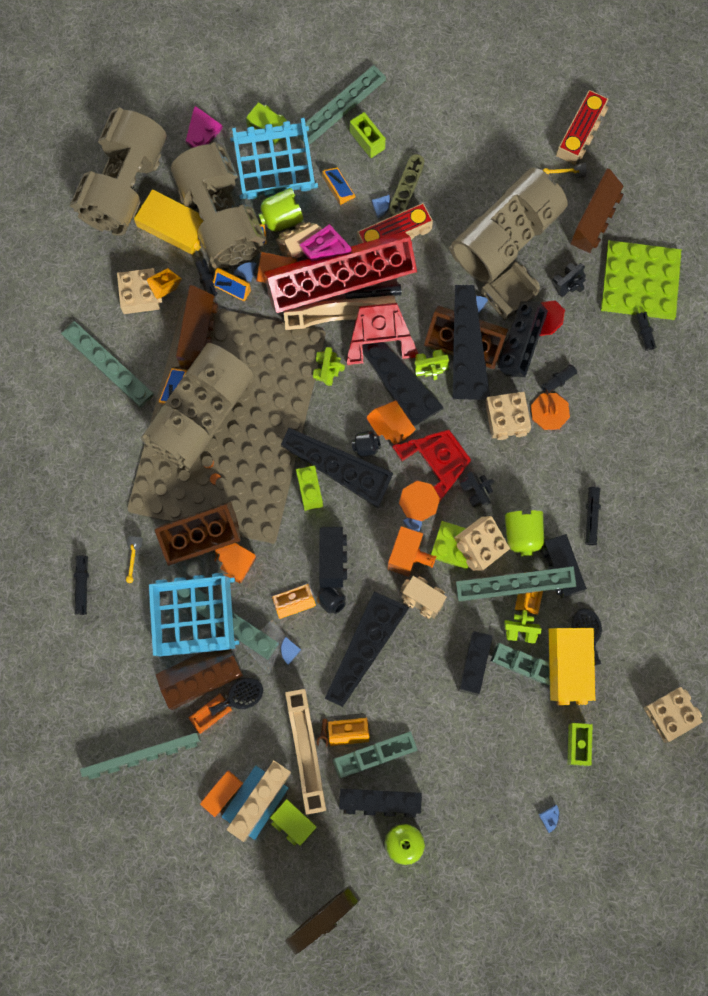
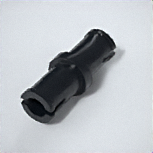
[195,259,218,296]
[635,312,657,351]
[541,364,577,395]

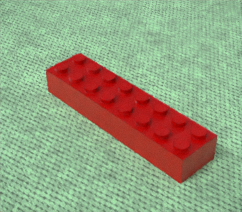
[263,231,417,313]

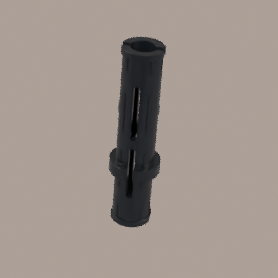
[345,284,402,299]
[585,487,601,546]
[74,555,89,615]

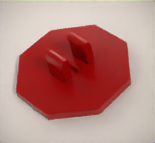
[540,300,565,336]

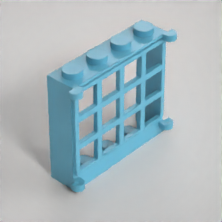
[230,118,318,199]
[149,573,240,657]

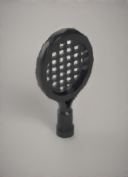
[572,609,602,666]
[208,678,264,716]

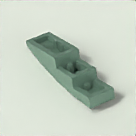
[490,643,550,686]
[333,731,418,779]

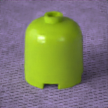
[258,188,304,232]
[505,510,544,556]
[384,823,425,865]

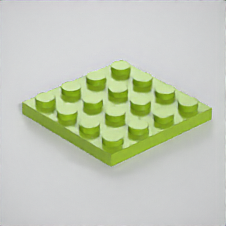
[601,240,682,320]

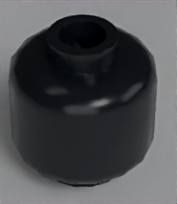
[352,431,381,457]
[317,587,346,614]

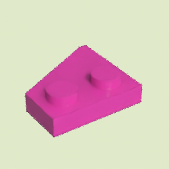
[186,106,223,148]
[300,224,351,261]

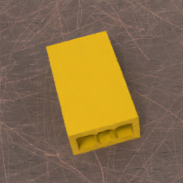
[134,189,204,255]
[549,628,596,705]

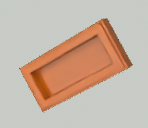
[188,694,232,734]

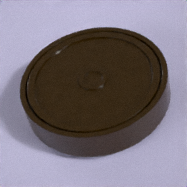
[285,885,361,955]

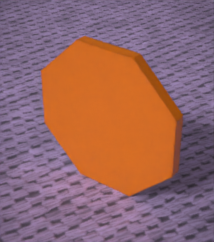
[531,393,570,430]
[399,481,440,522]

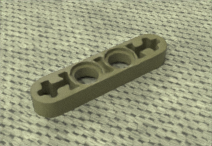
[389,154,425,217]

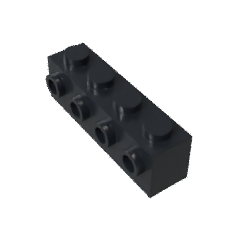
[498,301,548,378]
[339,789,422,818]

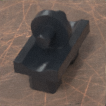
[552,263,586,298]
[460,471,495,507]

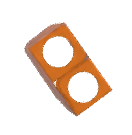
[256,252,297,283]
[367,401,416,445]
[214,543,257,584]

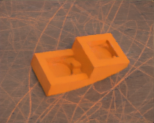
[200,770,243,817]

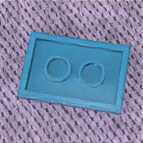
[222,765,289,840]

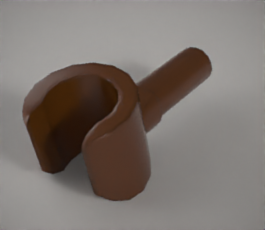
[317,719,329,747]

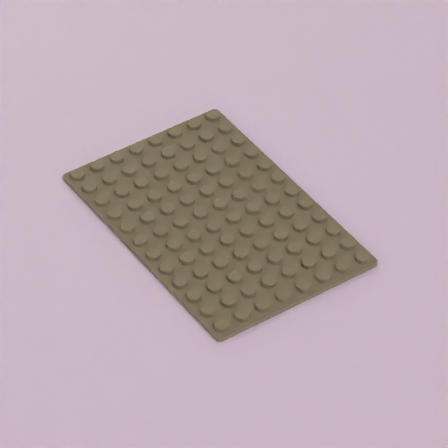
[128,302,326,544]

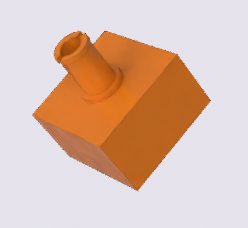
[387,526,437,577]

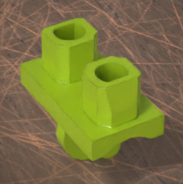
[313,347,345,386]
[415,350,449,381]
[504,610,542,643]

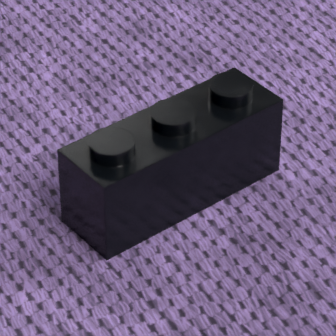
[319,527,347,588]
[541,534,587,599]
[459,631,492,696]

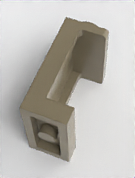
[481,262,540,320]

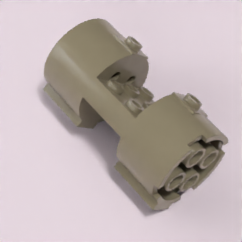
[69,107,167,236]
[171,142,267,270]
[449,168,568,284]
[141,343,254,471]

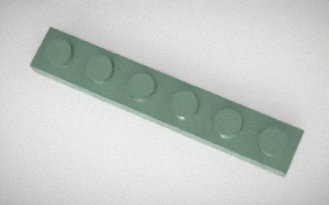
[298,65,386,145]
[61,321,154,408]
[456,566,576,602]
[177,588,279,660]
[80,733,201,780]

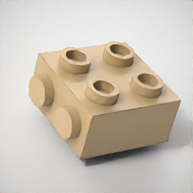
[275,221,322,259]
[117,268,163,314]
[485,392,531,440]
[454,516,510,571]
[400,576,447,619]
[643,687,703,743]

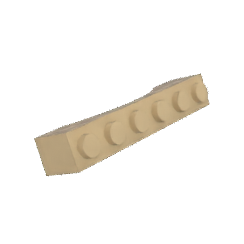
[284,295,396,330]
[285,689,327,815]

